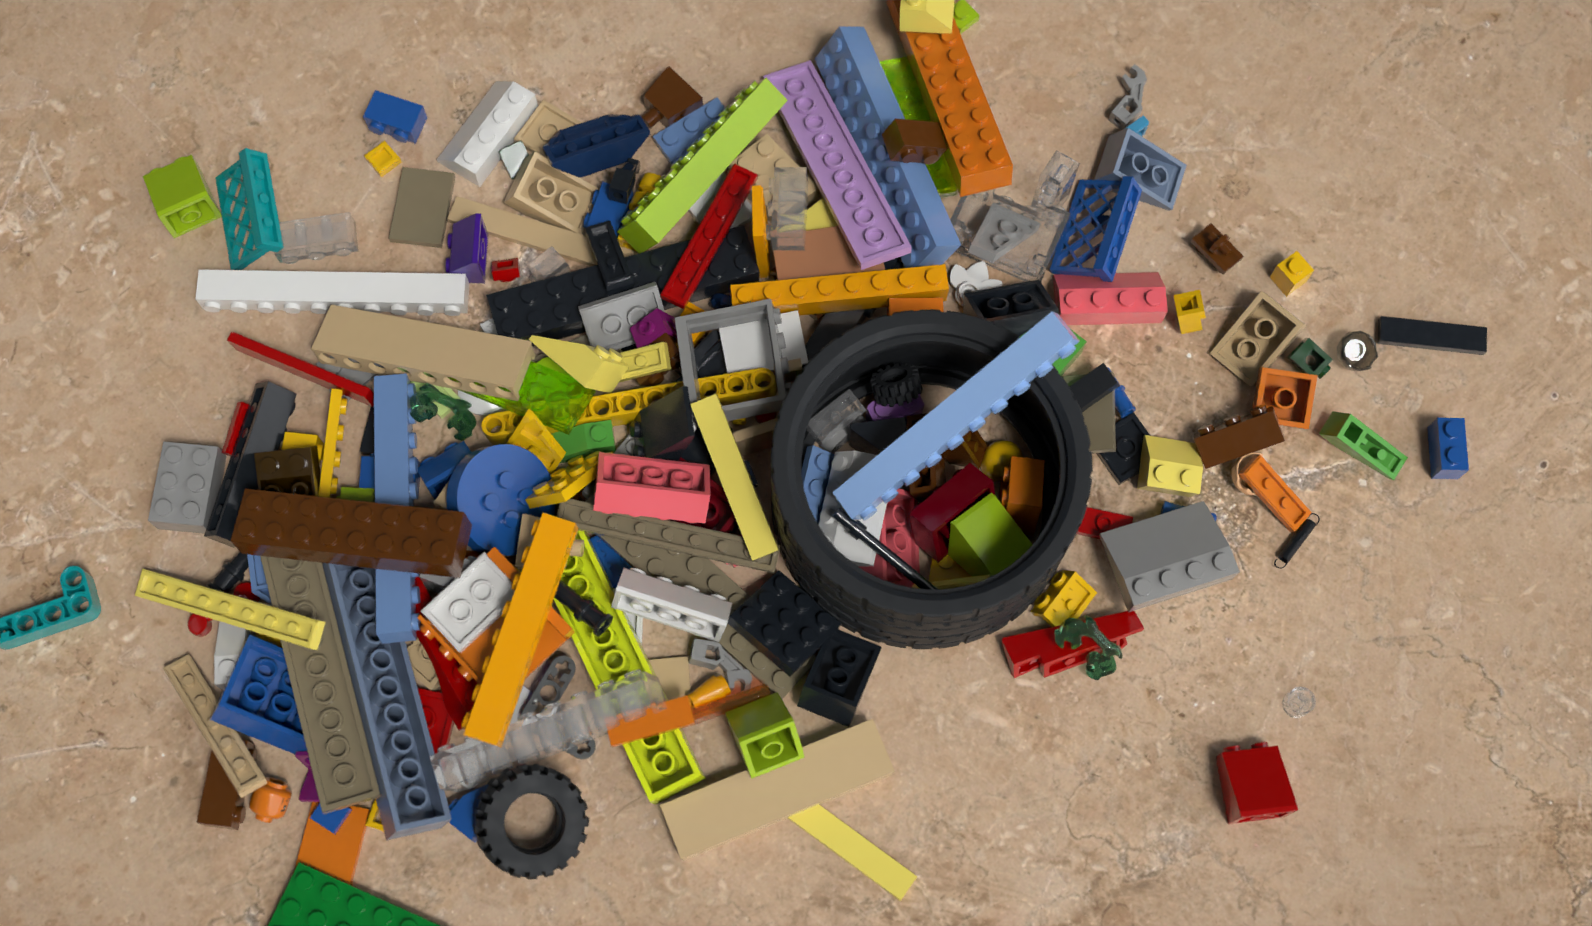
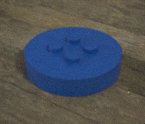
[446,444,556,556]

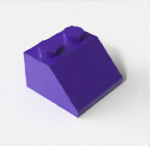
[446,213,489,284]

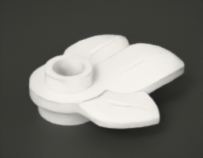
[950,261,1002,306]

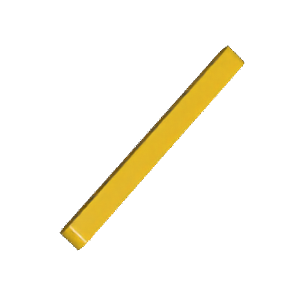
[481,368,777,445]

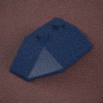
[543,114,650,178]

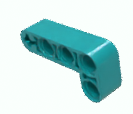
[0,566,101,650]

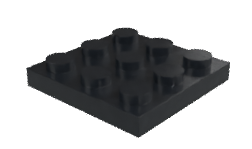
[727,570,842,677]

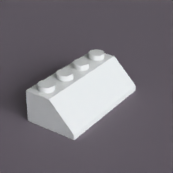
[437,81,538,187]
[819,450,887,567]
[611,568,732,642]

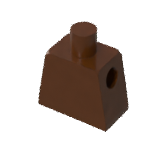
[641,66,703,129]

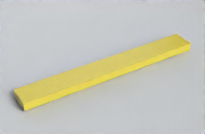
[135,569,325,650]

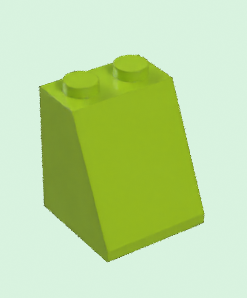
[143,154,222,238]
[948,493,1033,577]
[725,692,805,779]

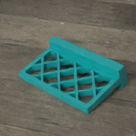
[215,148,284,270]

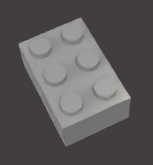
[148,442,227,534]

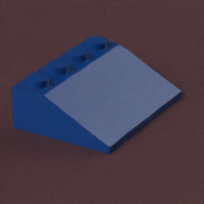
[210,634,309,759]

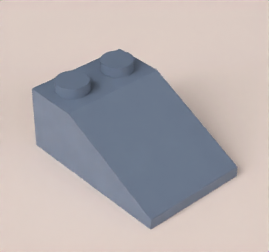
[1094,128,1187,211]

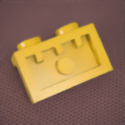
[1031,570,1097,627]

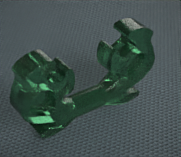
[410,383,477,441]
[1054,615,1123,680]

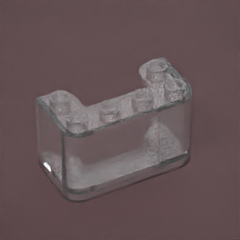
[950,189,1071,282]

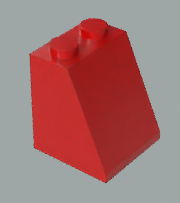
[1216,742,1298,824]

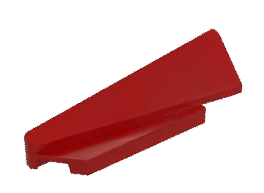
[1002,611,1144,678]

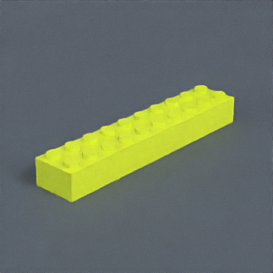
[554,530,706,804]

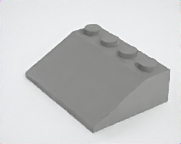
[1099,501,1240,612]

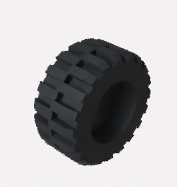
[473,764,589,880]

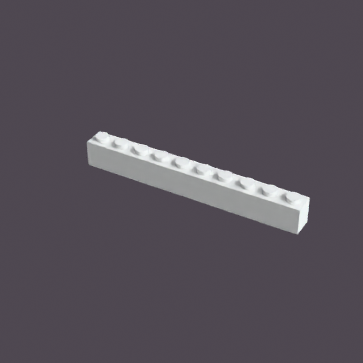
[195,270,470,316]

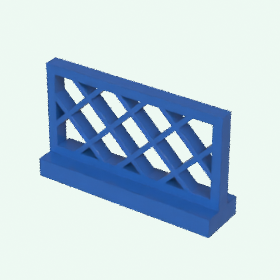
[1050,176,1142,282]

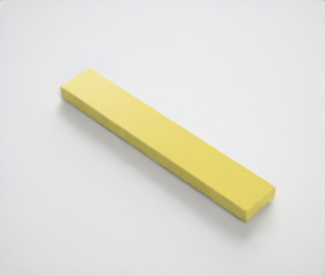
[690,394,779,561]
[788,805,917,901]

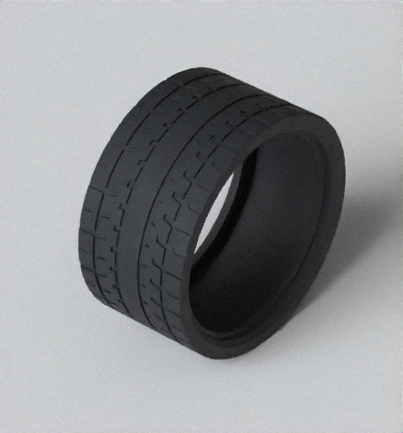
[771,310,1093,649]

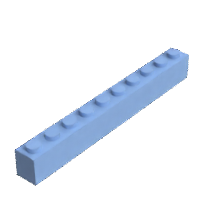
[832,311,1079,520]

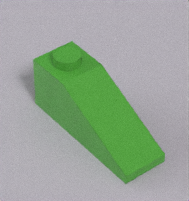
[1319,411,1408,480]
[552,420,616,463]

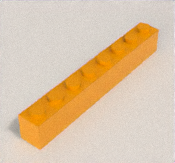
[730,264,949,316]
[462,513,579,748]

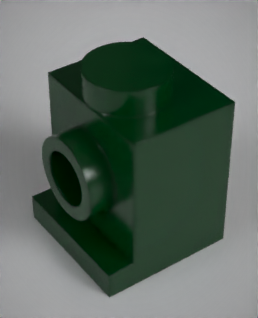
[1286,338,1333,379]

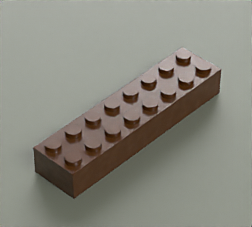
[231,489,472,578]

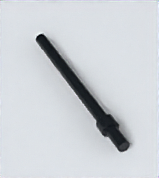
[832,508,938,590]

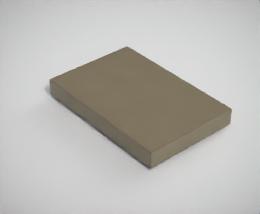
[389,167,455,248]
[1063,372,1116,454]

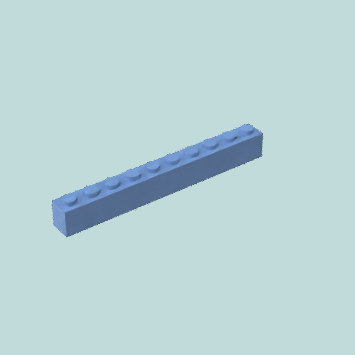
[374,373,421,644]

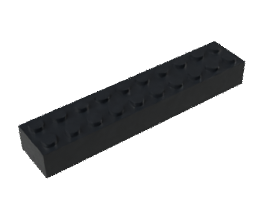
[486,225,760,347]

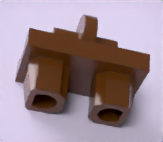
[1190,223,1244,275]

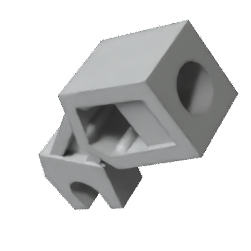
[1109,64,1147,130]
[688,639,752,694]

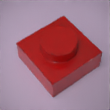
[492,258,520,282]

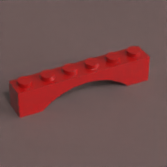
[415,577,478,731]

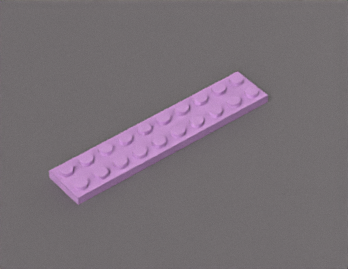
[763,60,911,270]

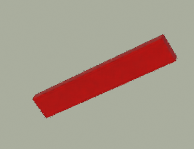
[660,163,758,310]
[227,332,374,407]

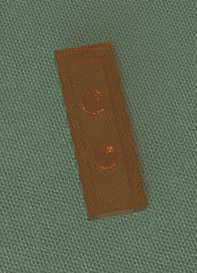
[691,683,770,726]

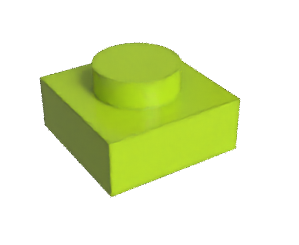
[953,0,980,34]

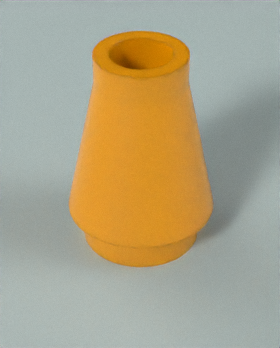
[688,674,731,710]

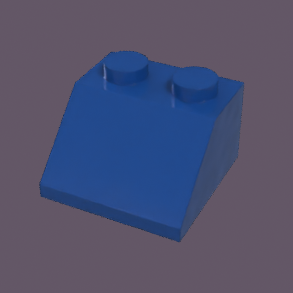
[418,441,471,500]

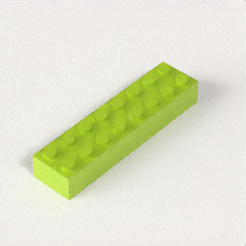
[617,78,788,253]

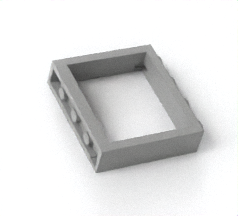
[675,299,791,427]

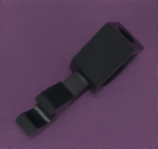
[609,158,640,204]

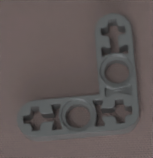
[521,656,596,760]

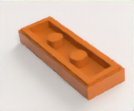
[1238,454,1312,532]
[605,695,696,747]

